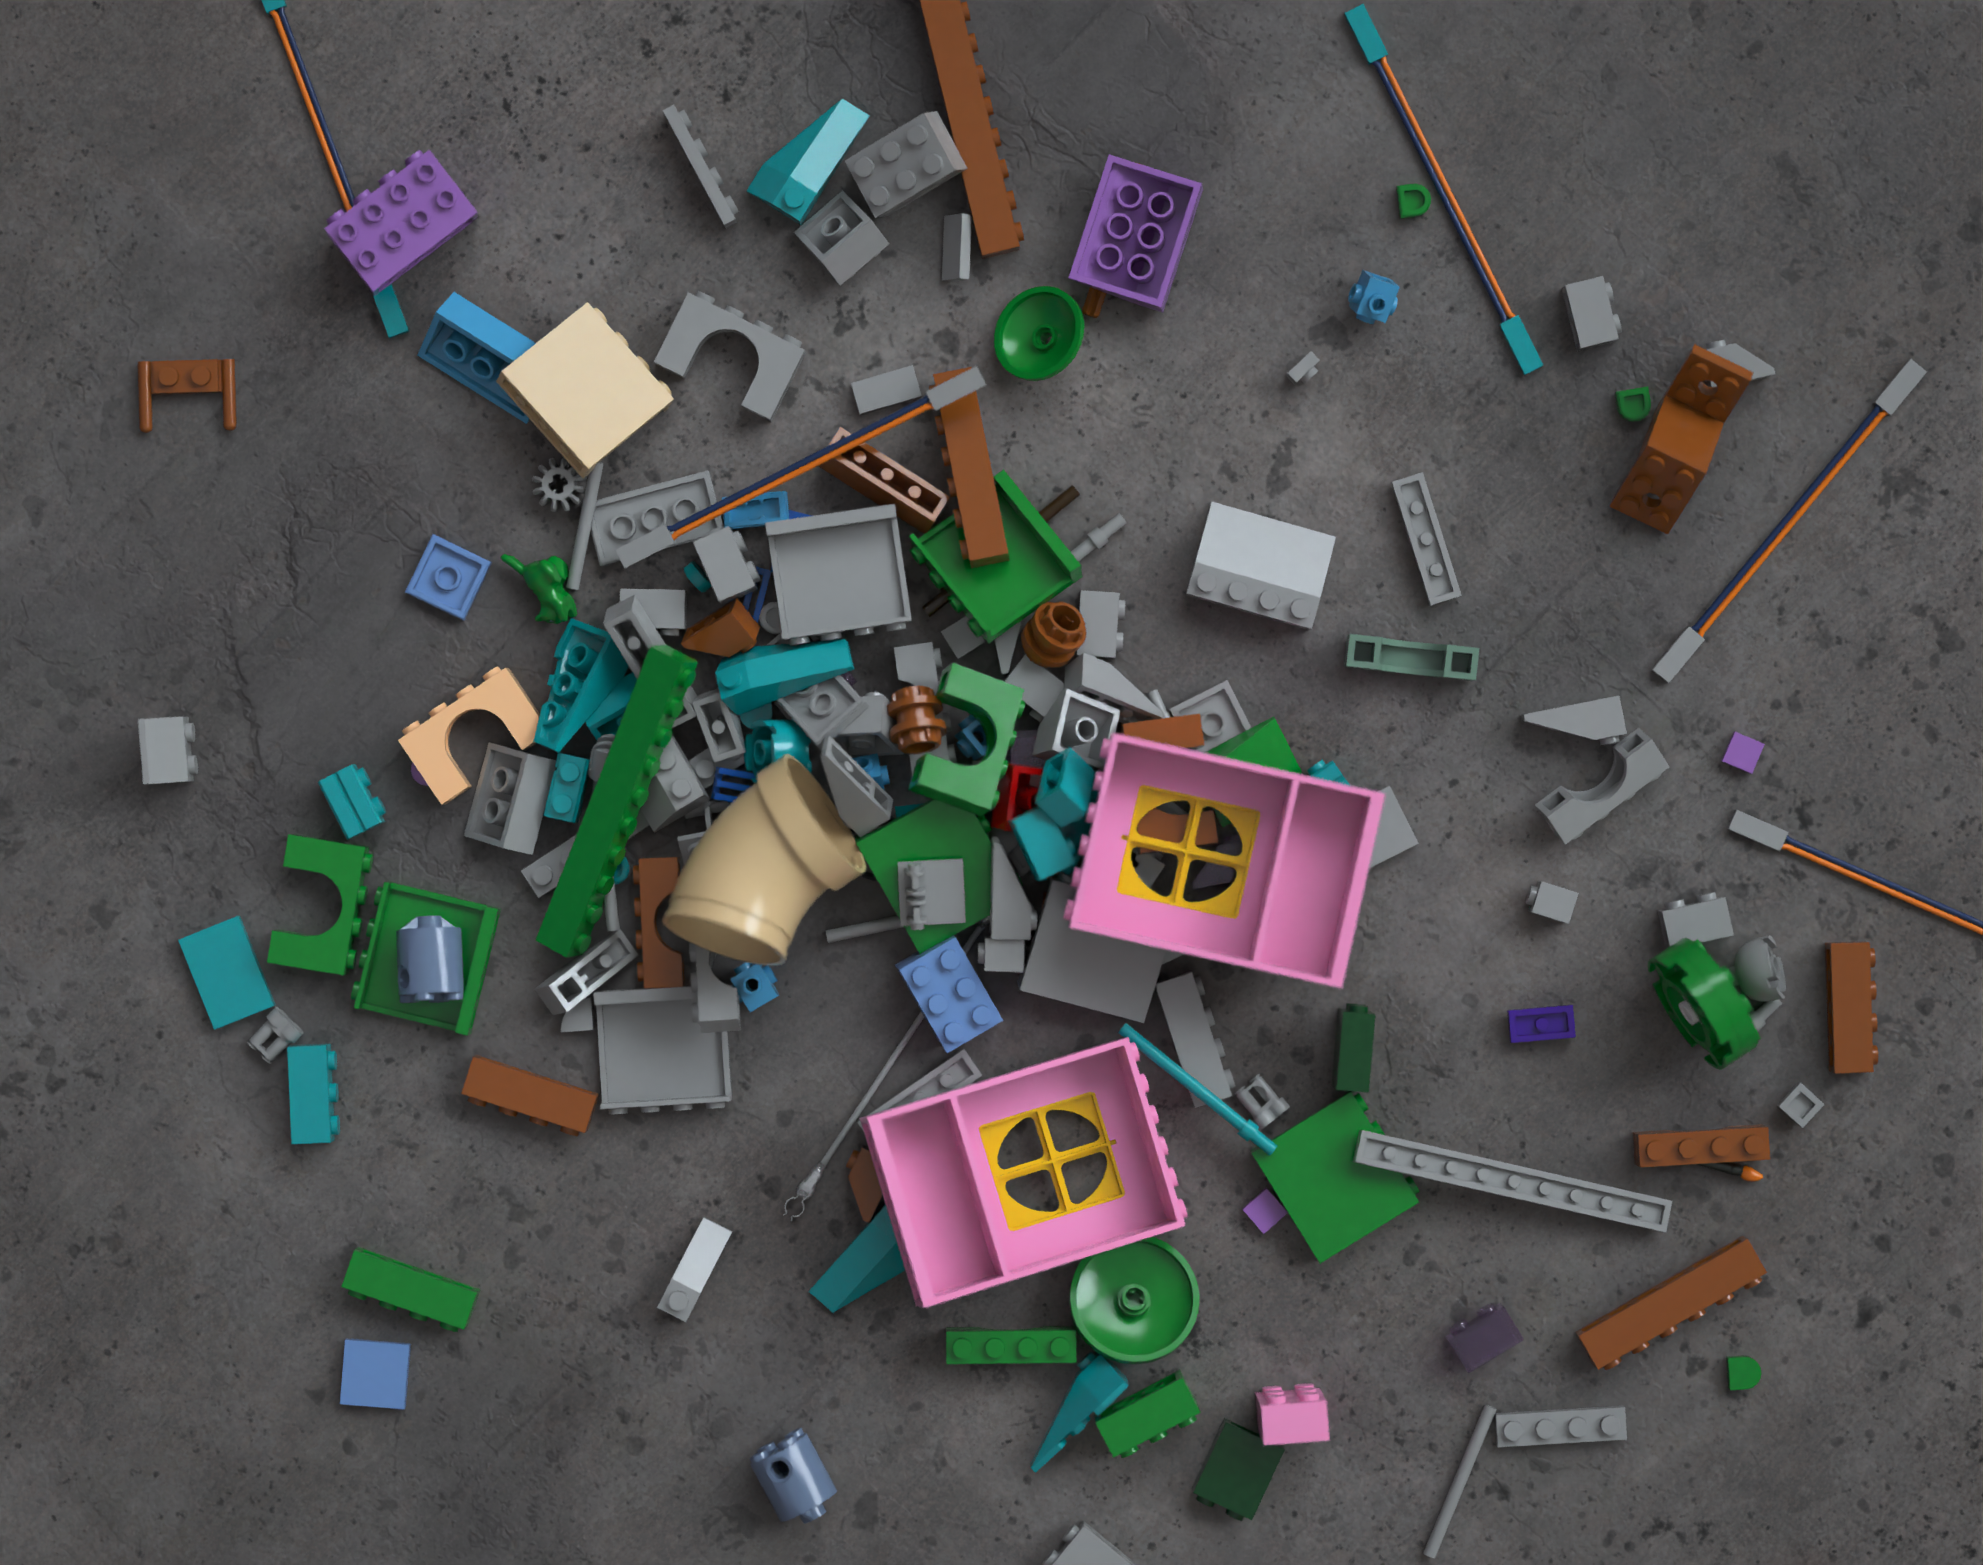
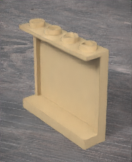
[496,302,674,478]

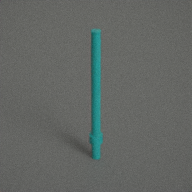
[1118,1023,1277,1156]

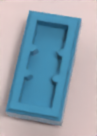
[722,491,789,530]

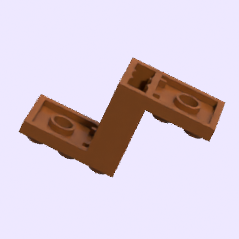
[1610,344,1754,534]

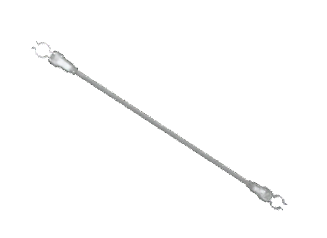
[783,876,1020,1221]

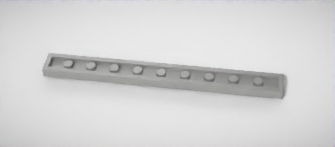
[1353,1130,1672,1233]

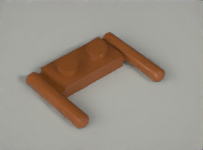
[138,359,237,433]

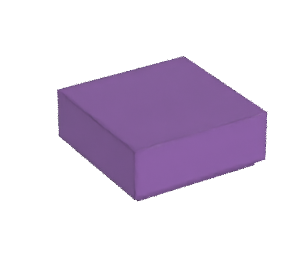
[1721,731,1765,774]
[1242,1188,1288,1234]

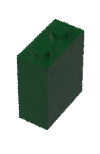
[1331,1003,1376,1093]
[1192,1418,1285,1521]

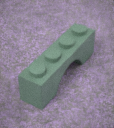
[1343,634,1480,681]

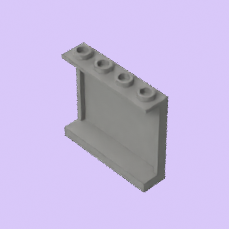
[765,504,912,646]
[1017,871,1167,1023]
[593,983,732,1114]

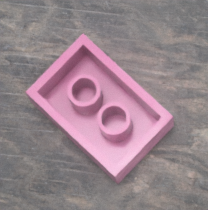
[1255,1383,1330,1445]

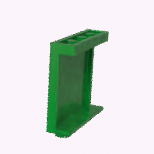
[909,470,1083,644]
[855,799,1024,954]
[351,881,501,1036]
[1250,1091,1420,1263]

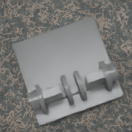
[897,858,966,930]

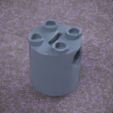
[396,916,464,1003]
[749,1428,837,1524]

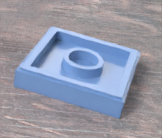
[405,534,492,620]
[340,1338,411,1409]

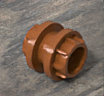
[1021,601,1086,668]
[887,686,947,754]

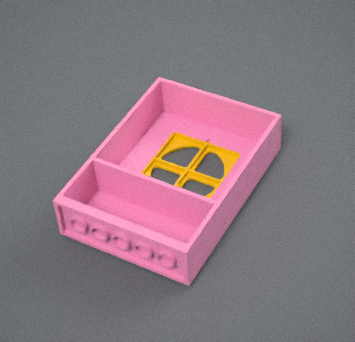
[1063,733,1385,988]
[860,1037,1187,1308]

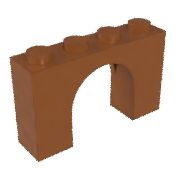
[1116,713,1218,855]

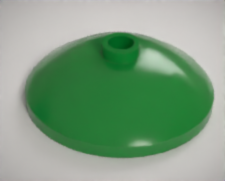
[994,286,1084,381]

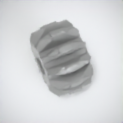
[532,457,587,512]

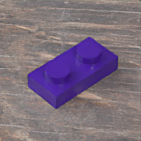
[1507,1005,1576,1043]

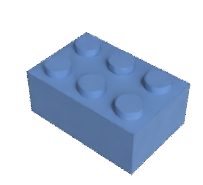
[895,935,1003,1053]

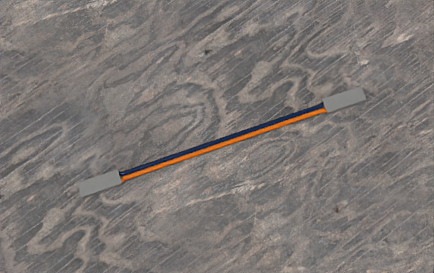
[1652,359,1927,683]
[615,366,987,569]
[1727,810,1983,935]

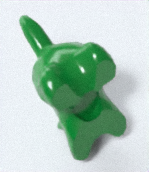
[500,554,577,625]

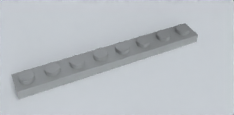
[521,738,745,898]

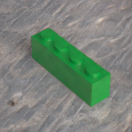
[341,1247,481,1332]

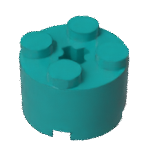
[744,720,812,783]

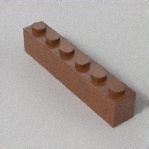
[929,367,1009,568]
[1575,1236,1767,1370]

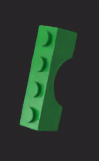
[946,1326,1077,1364]

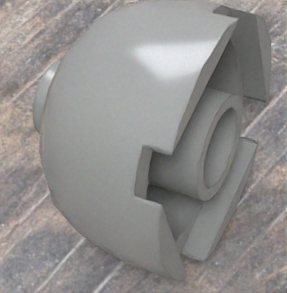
[1730,936,1786,1002]

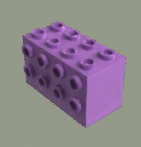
[325,150,478,296]

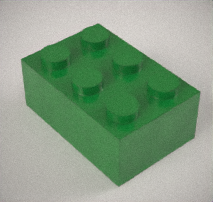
[1094,1370,1201,1458]

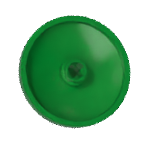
[1069,1237,1199,1364]

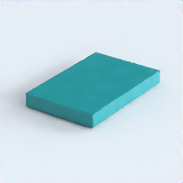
[178,915,276,1030]

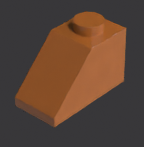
[681,598,760,657]
[846,1145,883,1223]

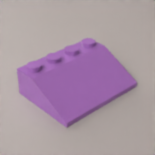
[1069,155,1203,312]

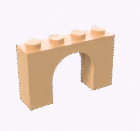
[398,666,540,805]

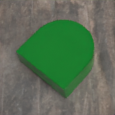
[1396,184,1431,219]
[1615,386,1651,422]
[1726,1356,1761,1390]

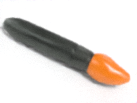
[1696,1162,1763,1182]

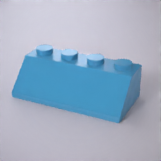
[417,292,536,424]

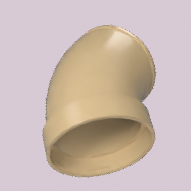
[663,754,866,966]

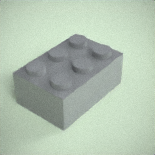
[845,111,968,218]

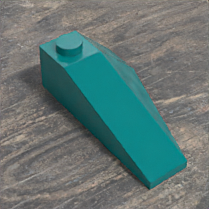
[747,99,870,225]
[534,618,629,752]
[715,639,854,715]
[808,1204,905,1313]
[1030,1352,1129,1473]

